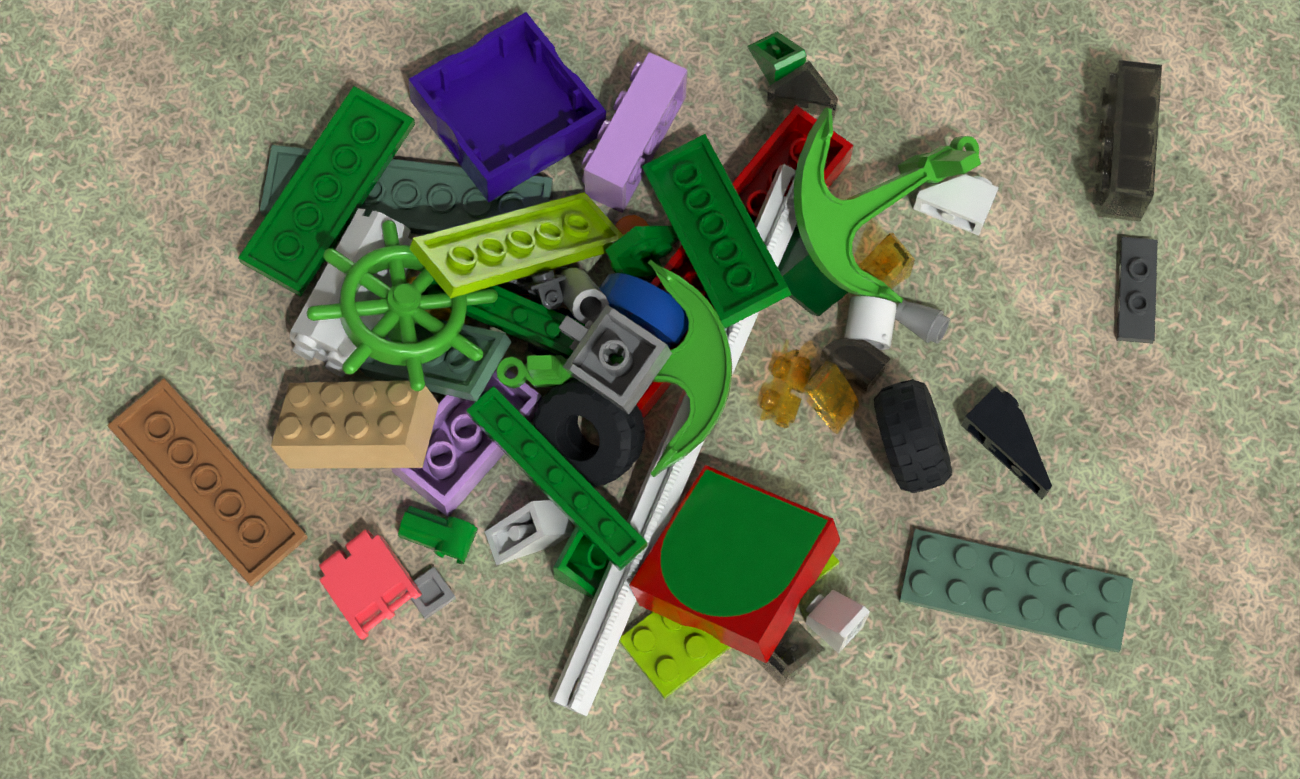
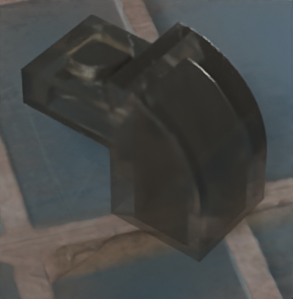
[809,338,891,404]

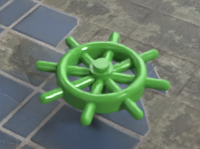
[307,220,498,391]

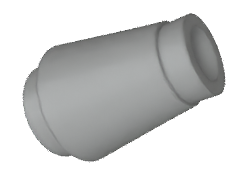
[895,300,950,344]

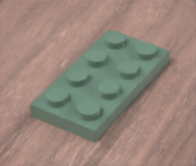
[359,319,511,402]

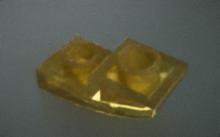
[804,361,859,434]

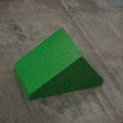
[747,31,807,90]

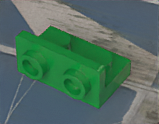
[605,226,679,280]

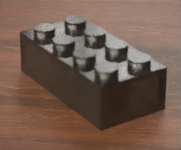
[1092,60,1162,222]

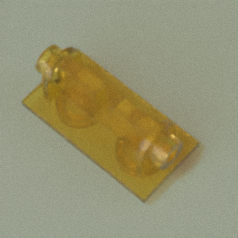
[760,349,812,428]

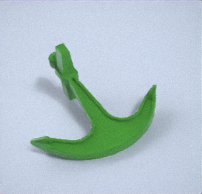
[794,107,981,303]
[497,259,732,477]

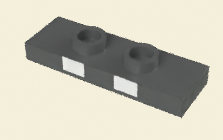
[1117,237,1158,344]

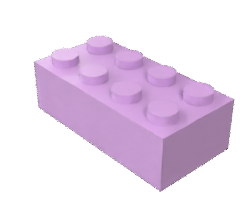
[581,52,687,213]
[391,364,542,517]

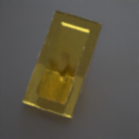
[858,232,915,289]

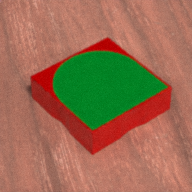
[629,465,840,664]

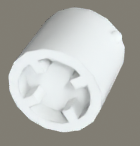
[844,296,897,350]

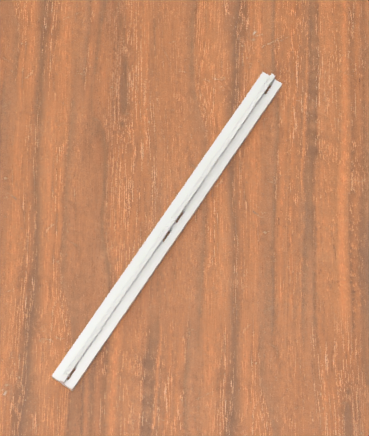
[550,164,797,716]

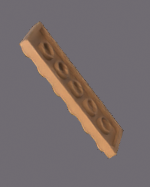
[107,379,308,587]

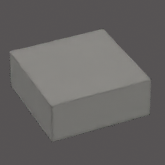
[406,567,456,620]

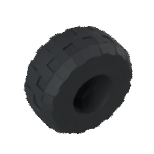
[532,378,645,488]
[874,379,952,493]

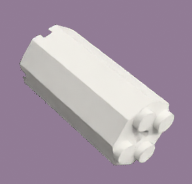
[290,208,412,377]

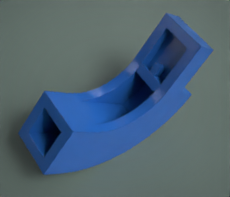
[599,273,689,349]

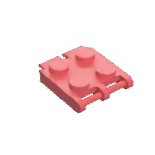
[319,529,422,640]

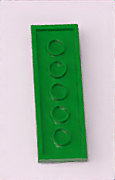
[238,86,415,297]
[642,134,791,328]

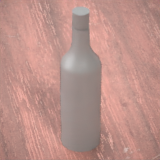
[555,265,609,325]

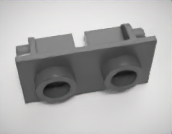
[517,270,566,310]

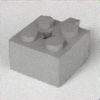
[559,305,672,414]

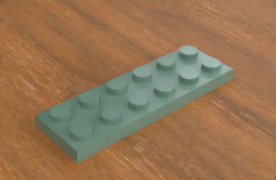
[899,529,1133,653]

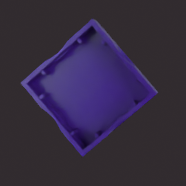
[408,12,606,202]

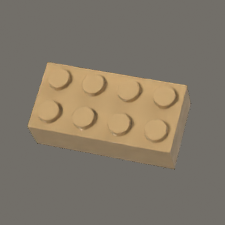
[271,381,439,469]

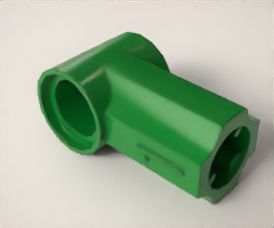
[398,506,478,564]

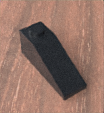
[961,387,1052,500]

